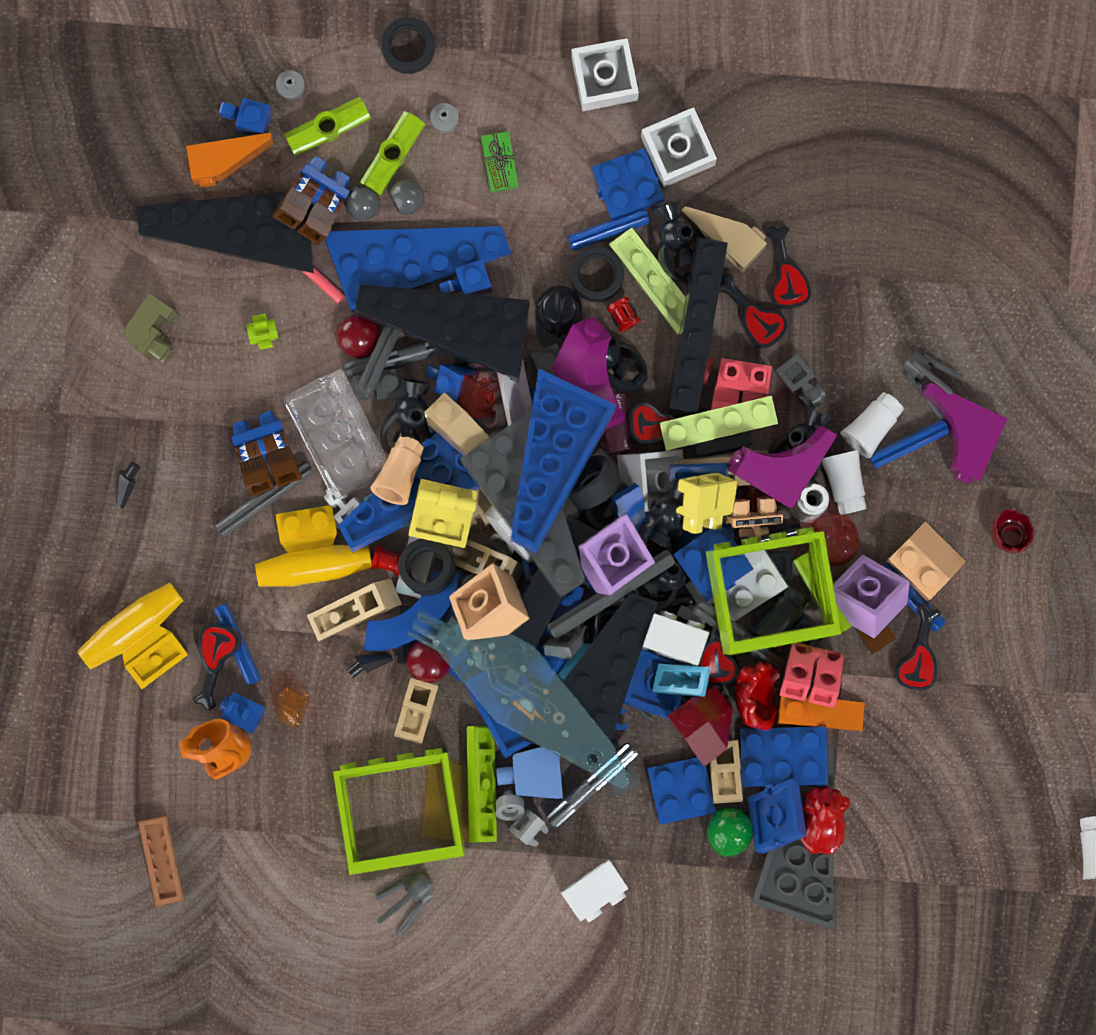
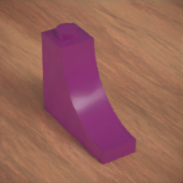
[551,317,626,429]
[920,383,1008,485]
[728,425,837,509]

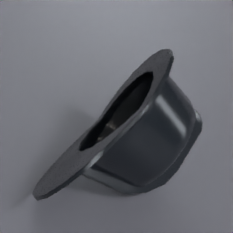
[537,285,582,350]

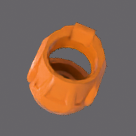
[179,719,252,780]

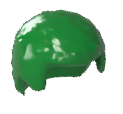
[707,807,753,857]

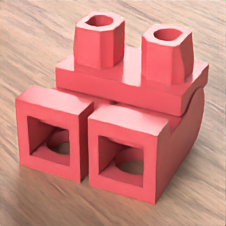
[710,358,772,410]
[779,643,844,708]

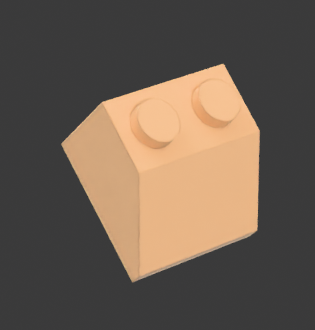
[885,521,966,601]
[449,563,529,640]

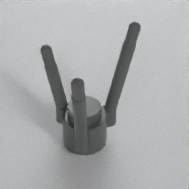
[902,351,962,420]
[375,872,435,936]

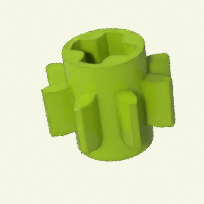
[246,313,279,350]

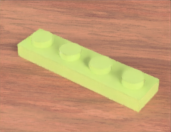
[609,227,685,335]
[660,396,778,451]

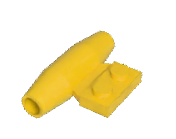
[255,505,372,587]
[77,583,188,689]

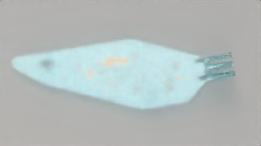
[408,610,629,788]

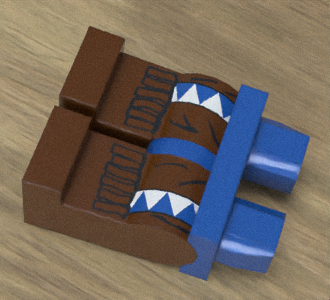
[272,156,350,245]
[231,411,302,497]

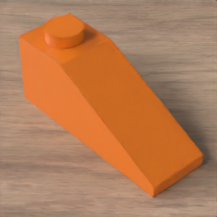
[186,132,274,187]
[776,695,865,731]

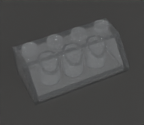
[283,368,387,500]

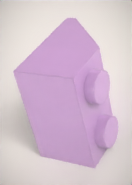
[579,514,655,595]
[833,555,910,638]

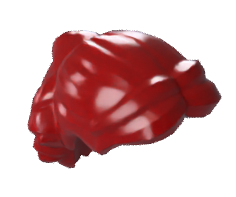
[735,662,781,731]
[800,786,850,855]

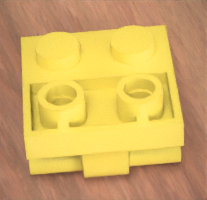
[408,479,478,548]

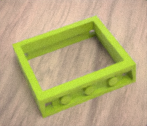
[706,527,841,655]
[333,748,466,875]

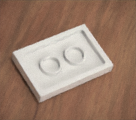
[686,550,789,621]

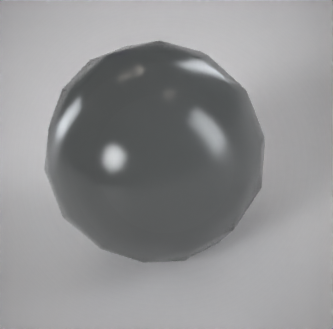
[389,179,424,215]
[344,185,381,221]

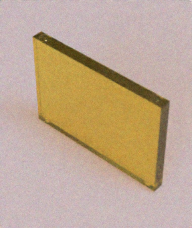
[421,763,469,842]

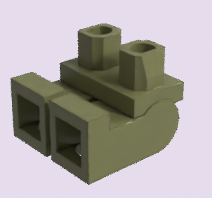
[124,293,180,364]

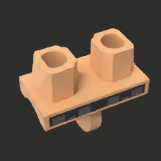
[724,496,783,542]

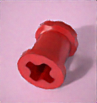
[606,296,642,334]
[371,544,402,576]

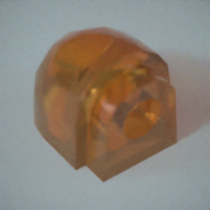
[275,688,310,730]

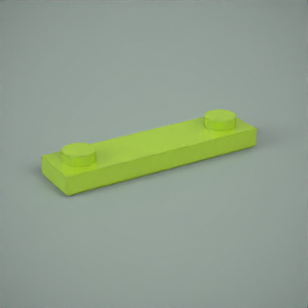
[467,726,497,842]

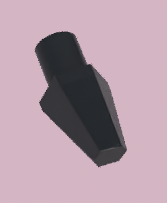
[116,462,140,509]
[347,652,393,679]

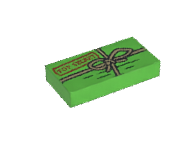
[481,131,519,193]

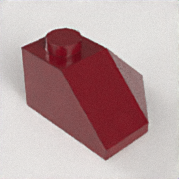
[668,686,733,767]

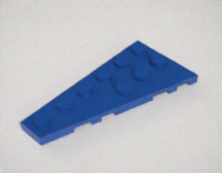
[325,226,511,312]
[510,369,616,554]
[338,401,481,553]

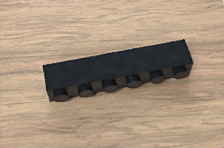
[666,238,728,413]
[485,514,600,683]

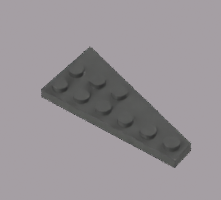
[460,411,584,598]
[751,745,834,930]

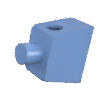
[496,747,563,799]

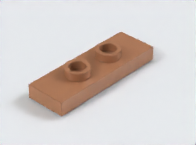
[138,815,185,907]

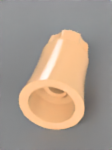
[370,437,424,505]

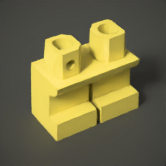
[676,473,738,533]

